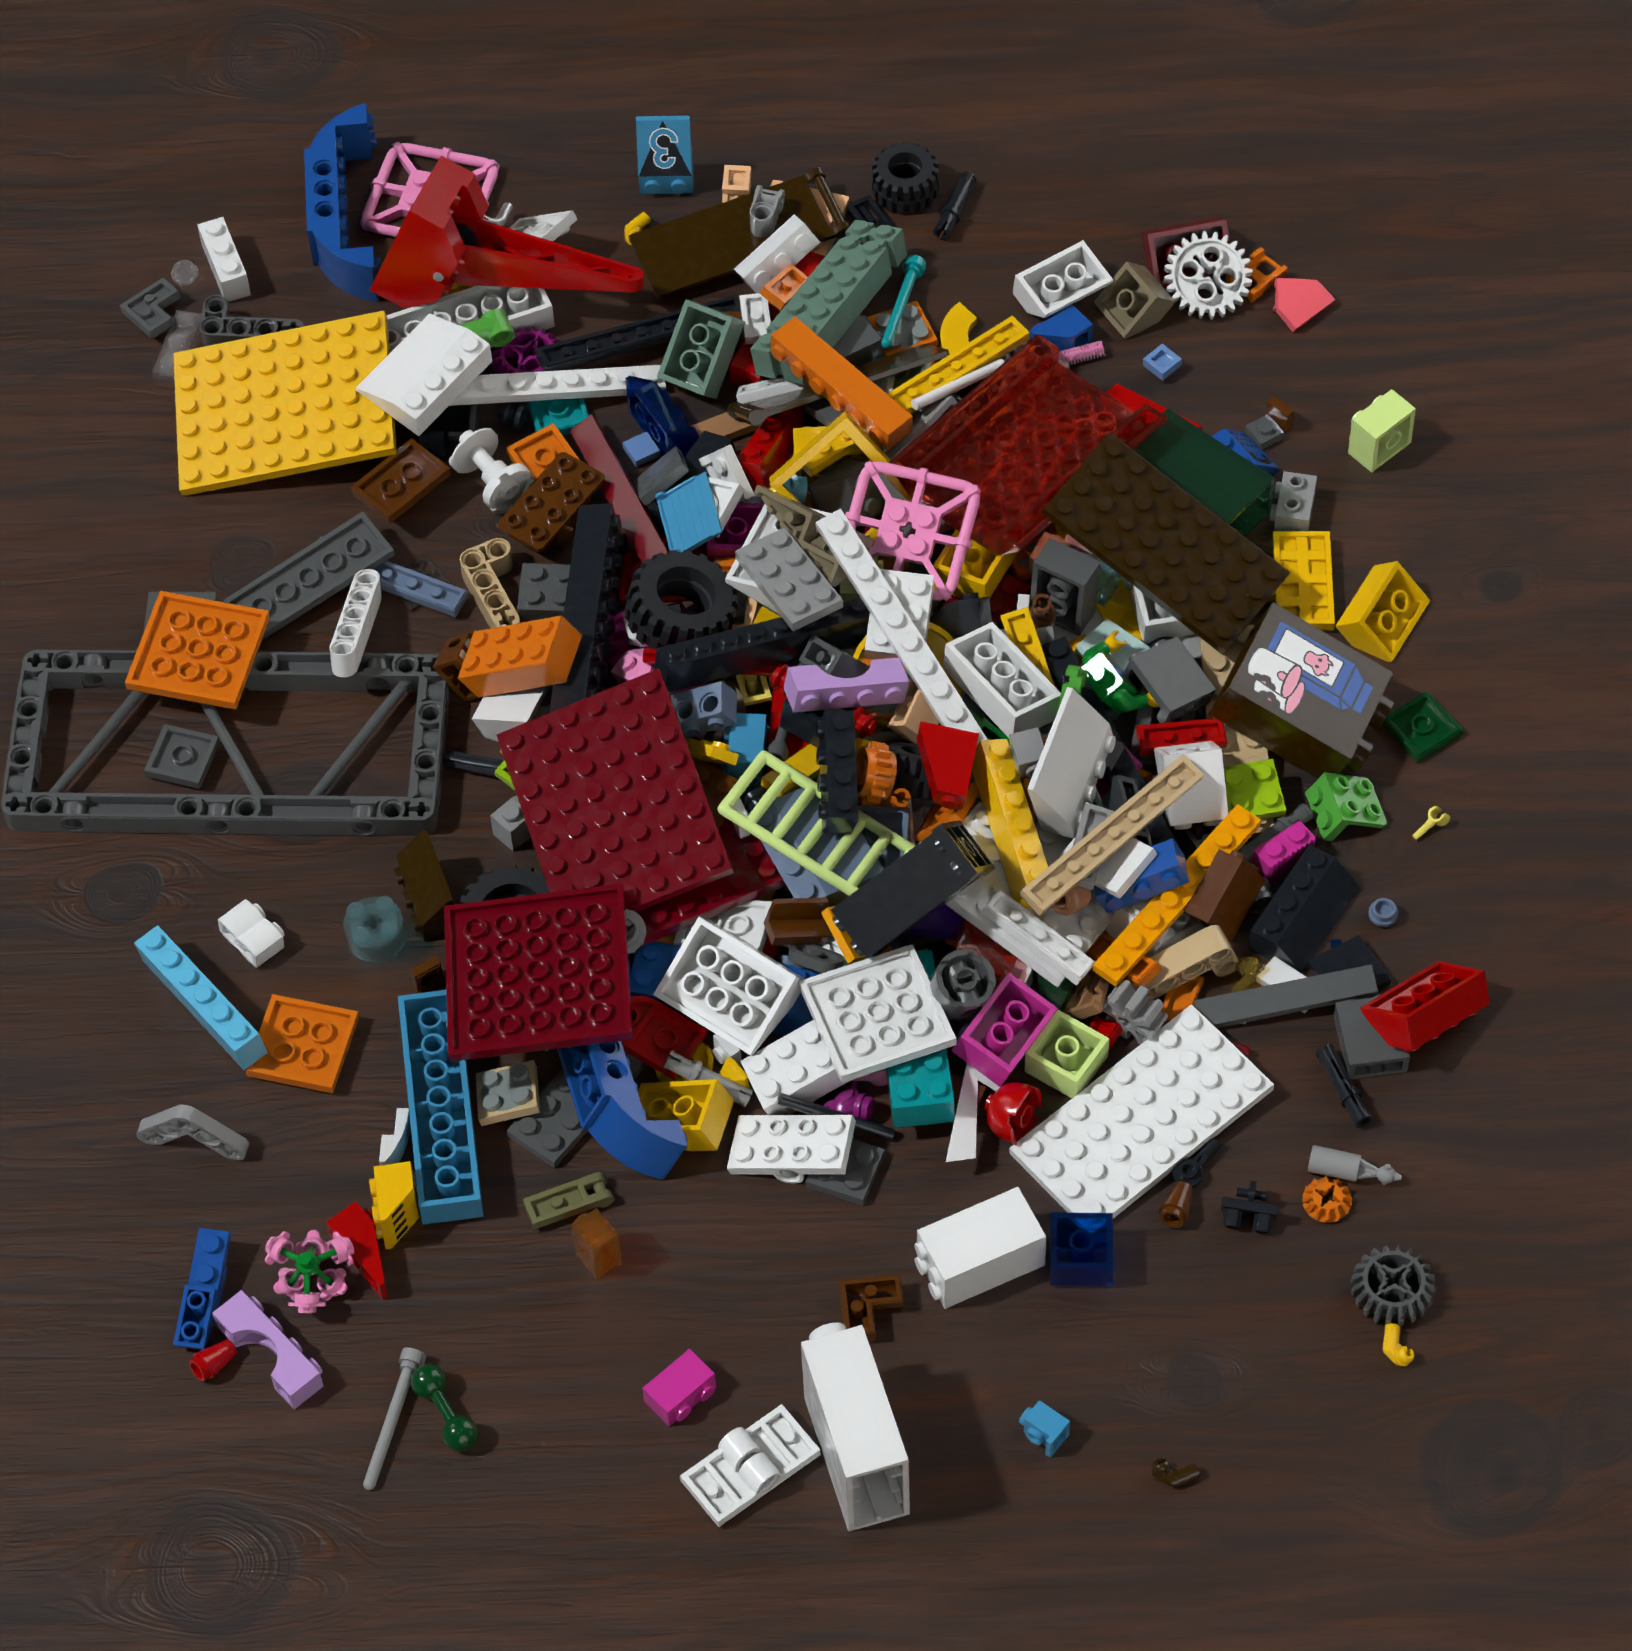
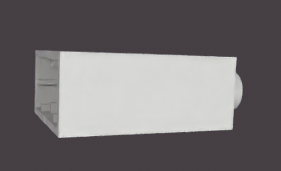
[801,1323,910,1532]

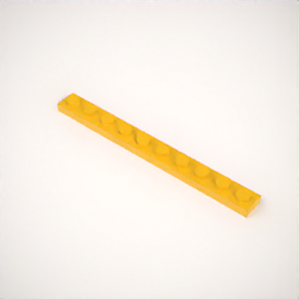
[793,316,1030,477]

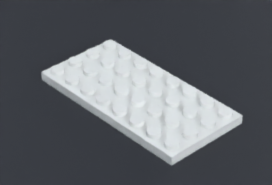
[1009,1004,1274,1236]

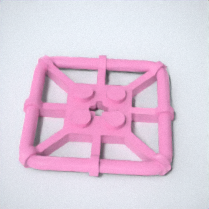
[360,142,500,237]
[845,461,981,601]

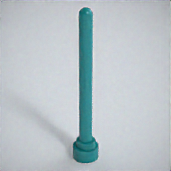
[881,255,926,349]

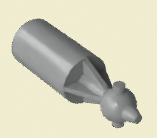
[1308,1145,1402,1185]

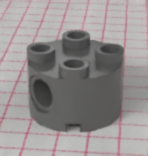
[930,949,996,1019]

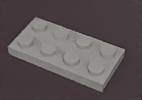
[735,527,843,631]

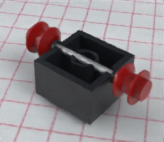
[770,664,878,748]

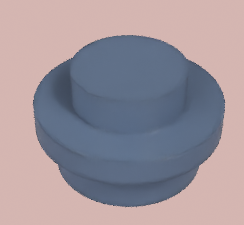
[1368,898,1399,927]

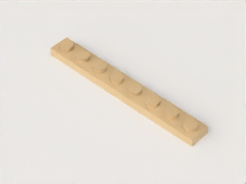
[1019,754,1204,916]

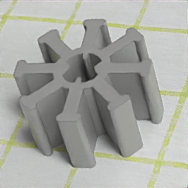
[1102,980,1168,1044]

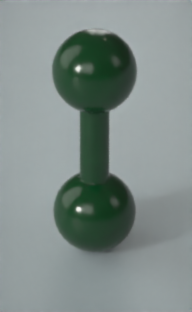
[411,1364,478,1452]

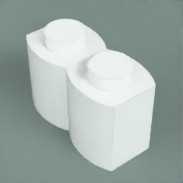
[218,899,285,968]

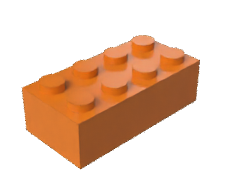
[458,615,582,698]

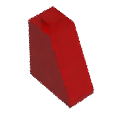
[916,721,979,809]

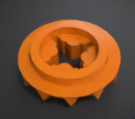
[1302,1175,1352,1223]

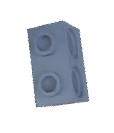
[671,681,737,738]

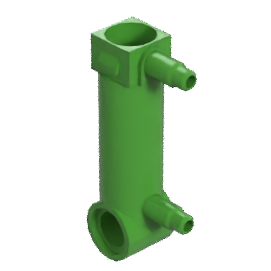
[460,309,515,347]

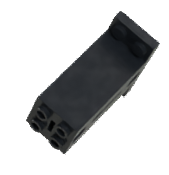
[831,820,996,959]

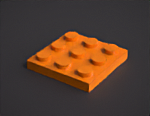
[245,994,359,1094]

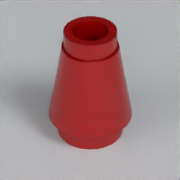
[189,1339,237,1381]

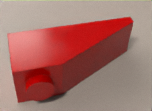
[326,1201,388,1300]

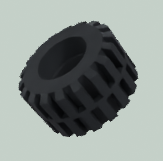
[872,142,939,214]
[886,742,933,800]

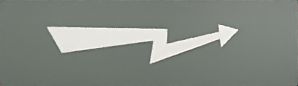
[945,1063,1000,1163]

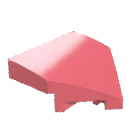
[1273,278,1335,332]

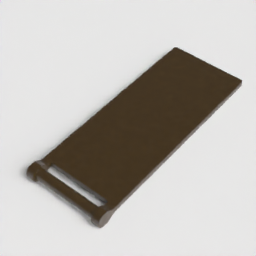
[629,167,851,299]
[727,344,950,426]

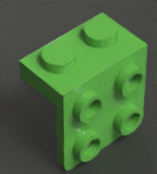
[1305,772,1387,841]

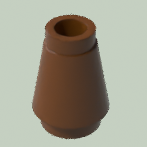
[1159,1181,1193,1228]

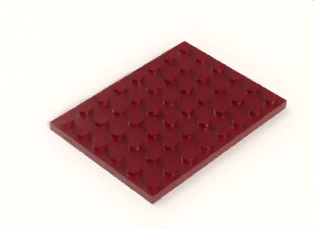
[496,668,734,912]

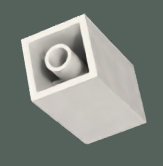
[914,1187,1046,1309]

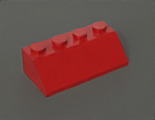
[1360,961,1490,1052]

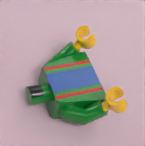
[1082,631,1159,714]

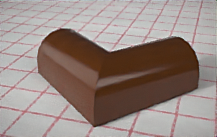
[838,1274,904,1343]

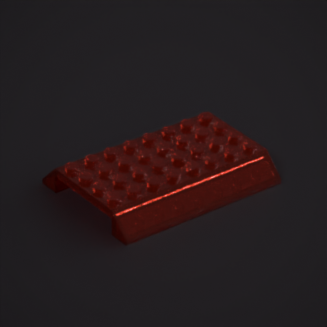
[889,334,1167,556]

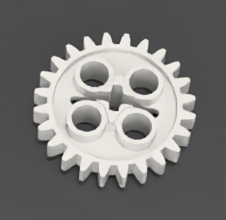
[1164,231,1253,320]

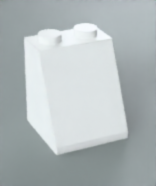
[472,685,553,741]
[1154,741,1228,830]

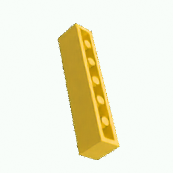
[972,739,1048,908]

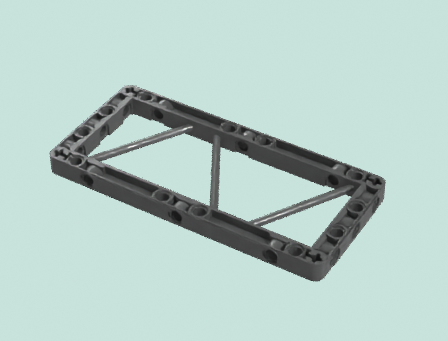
[1,650,450,836]

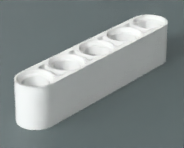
[330,569,382,677]

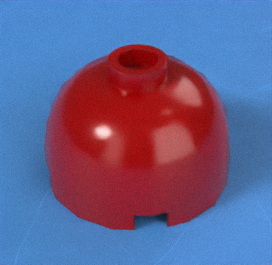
[985,1082,1042,1145]

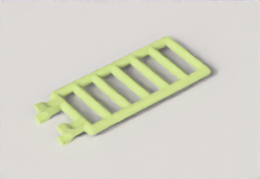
[717,750,916,896]

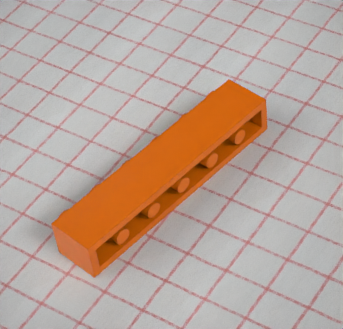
[770,316,913,451]

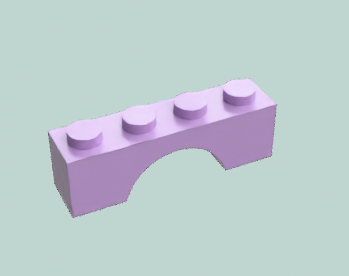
[784,657,909,713]
[212,1290,323,1410]

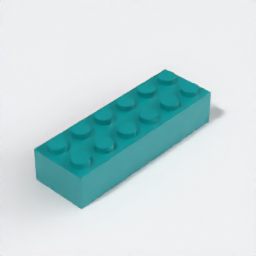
[886,950,954,1128]

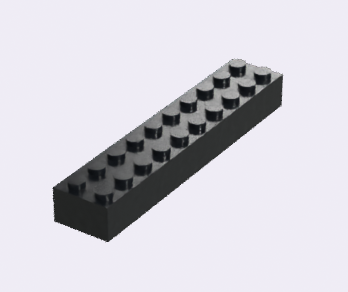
[549,503,627,713]

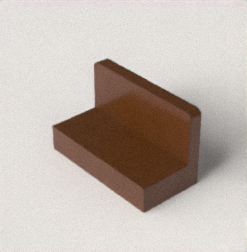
[763,897,830,946]

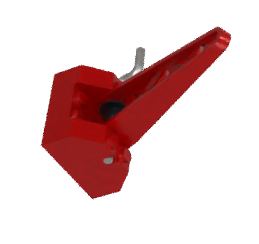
[370,156,644,308]

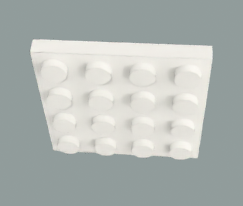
[799,944,957,1083]

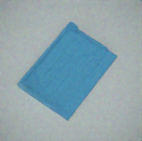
[655,471,723,553]

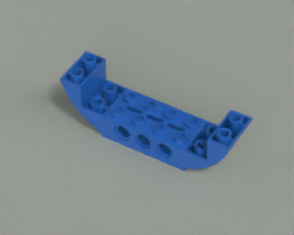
[304,103,381,302]
[557,963,688,1180]

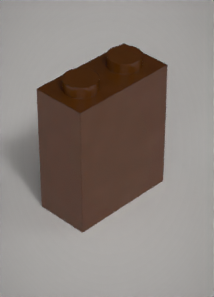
[1184,849,1266,942]

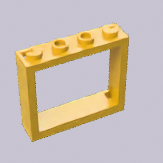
[769,411,915,540]

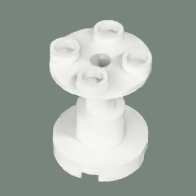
[449,428,535,514]

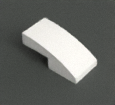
[379,1108,411,1165]

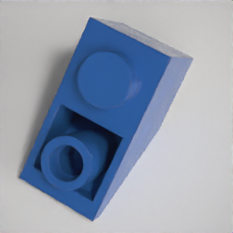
[1029,304,1093,353]

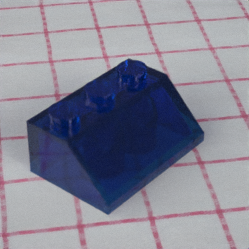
[625,376,699,457]

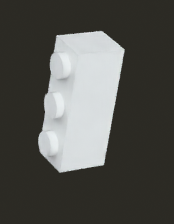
[734,215,820,293]
[197,217,251,302]

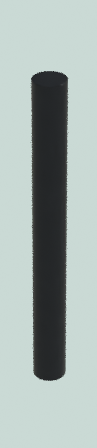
[777,1092,895,1141]

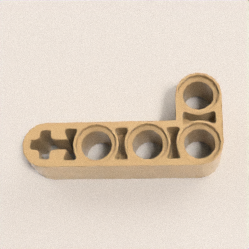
[459,538,520,628]
[1119,925,1240,1000]

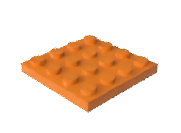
[125,591,270,710]

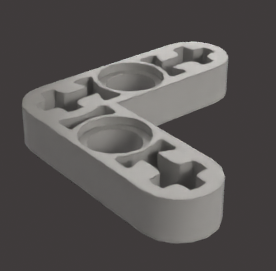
[136,1105,249,1160]

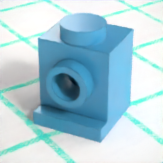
[1019,1400,1070,1458]

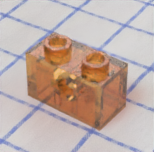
[571,1208,622,1280]

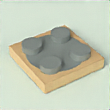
[476,1060,540,1126]

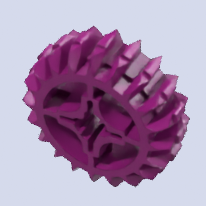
[492,326,565,374]

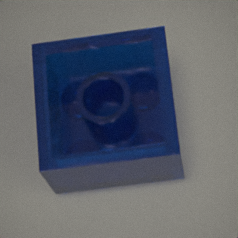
[1050,1212,1114,1286]

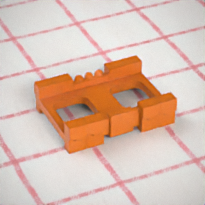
[1225,247,1288,303]

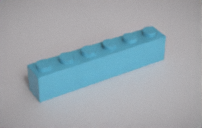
[134,925,268,1070]

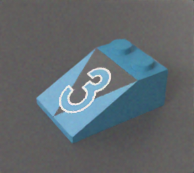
[636,116,694,195]

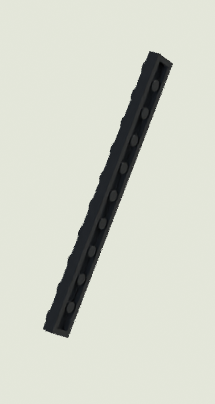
[1041,636,1186,862]

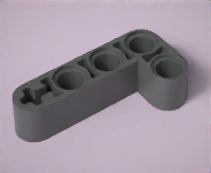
[200,295,305,347]

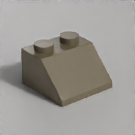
[1094,261,1175,339]

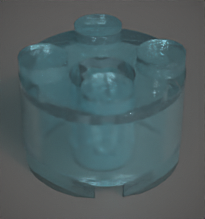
[343,896,407,965]

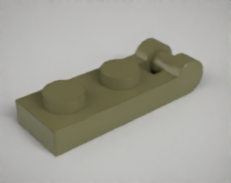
[523,1172,615,1230]

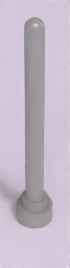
[363,1347,426,1490]

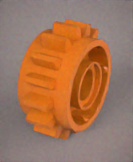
[856,741,897,807]

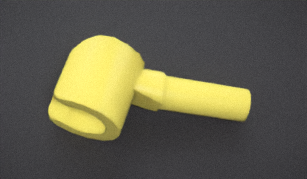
[1412,806,1450,841]

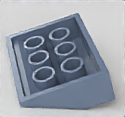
[748,782,884,907]

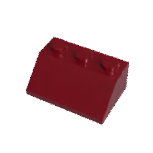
[1141,217,1230,287]

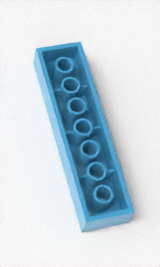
[398,990,484,1225]

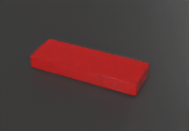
[1136,718,1228,756]

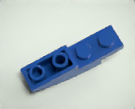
[173,1228,231,1350]

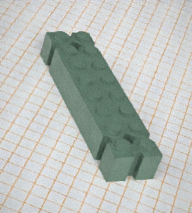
[750,220,907,385]

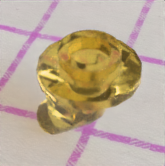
[1230,957,1265,993]

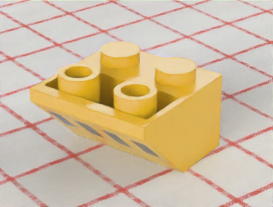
[369,1161,419,1250]

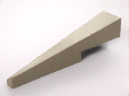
[754,485,874,587]

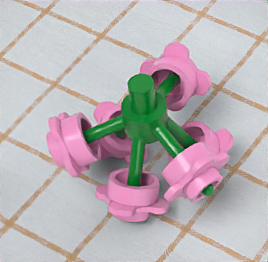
[265,1230,354,1315]

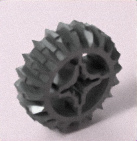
[1351,1244,1436,1327]

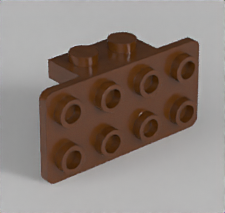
[497,452,605,552]

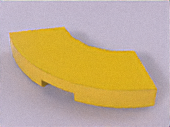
[940,302,977,354]

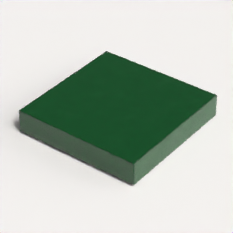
[1382,691,1463,763]

